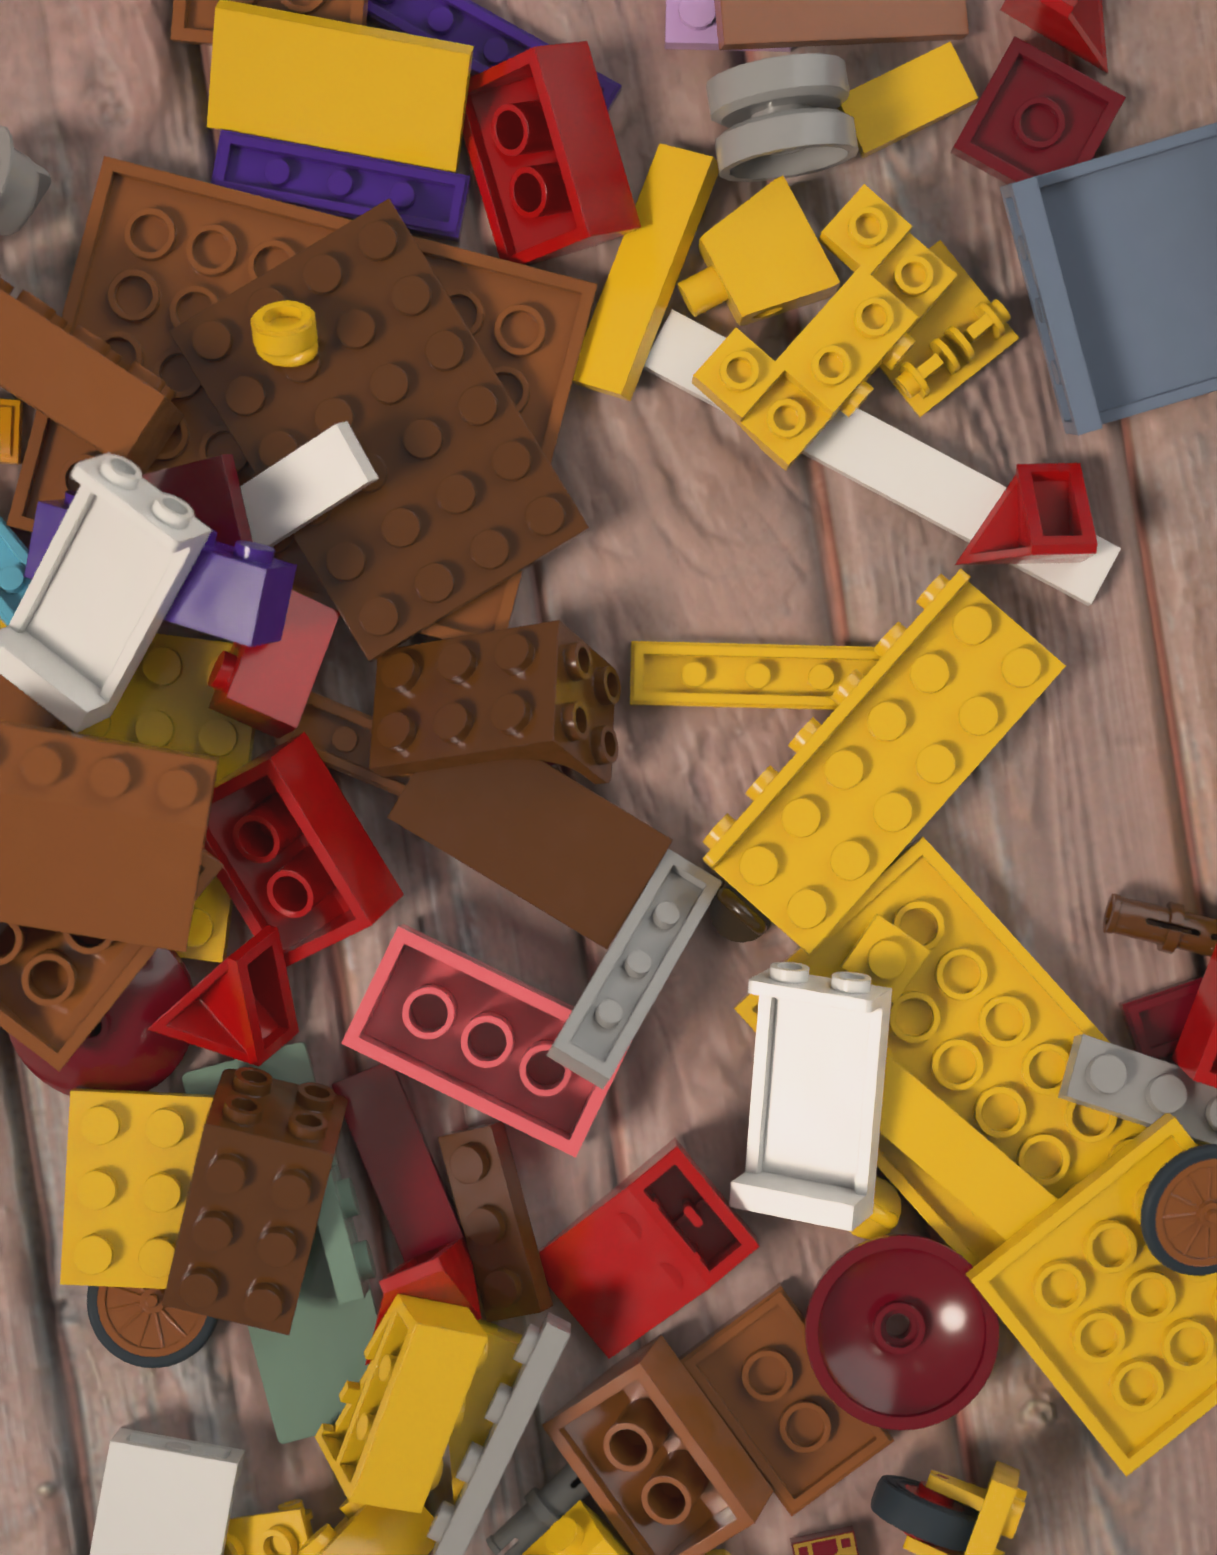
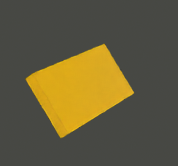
[207,0,474,173]

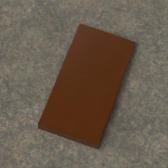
[387,759,673,950]

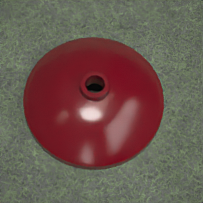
[8,948,194,1096]
[805,1234,999,1430]

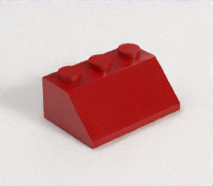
[463,41,641,266]
[204,731,404,967]

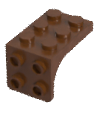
[369,620,621,785]
[162,1067,348,1335]

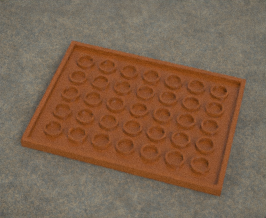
[6,156,598,640]

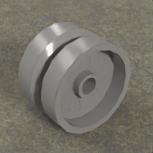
[706,53,859,182]

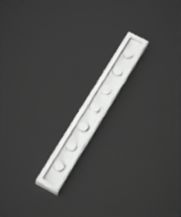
[643,309,1121,606]

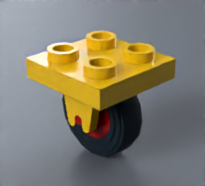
[870,1460,1027,1555]

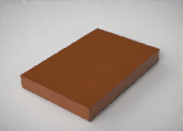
[678,1283,894,1517]

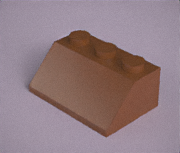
[542,1334,774,1555]

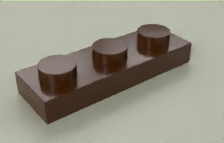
[438,1121,553,1322]

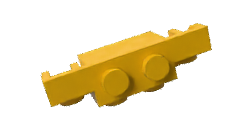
[692,184,958,471]

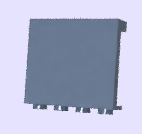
[1000,122,1217,435]

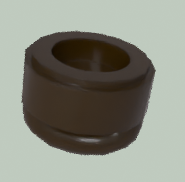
[709,882,771,943]

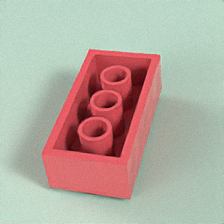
[341,924,631,1158]

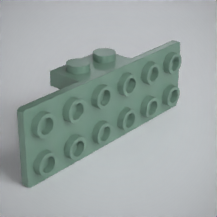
[182,1042,378,1444]

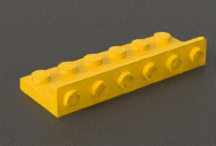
[702,569,1066,955]

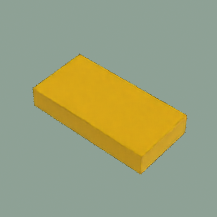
[838,41,978,158]

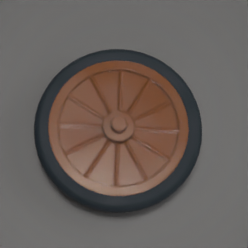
[1140,1144,1217,1276]
[87,1286,219,1368]

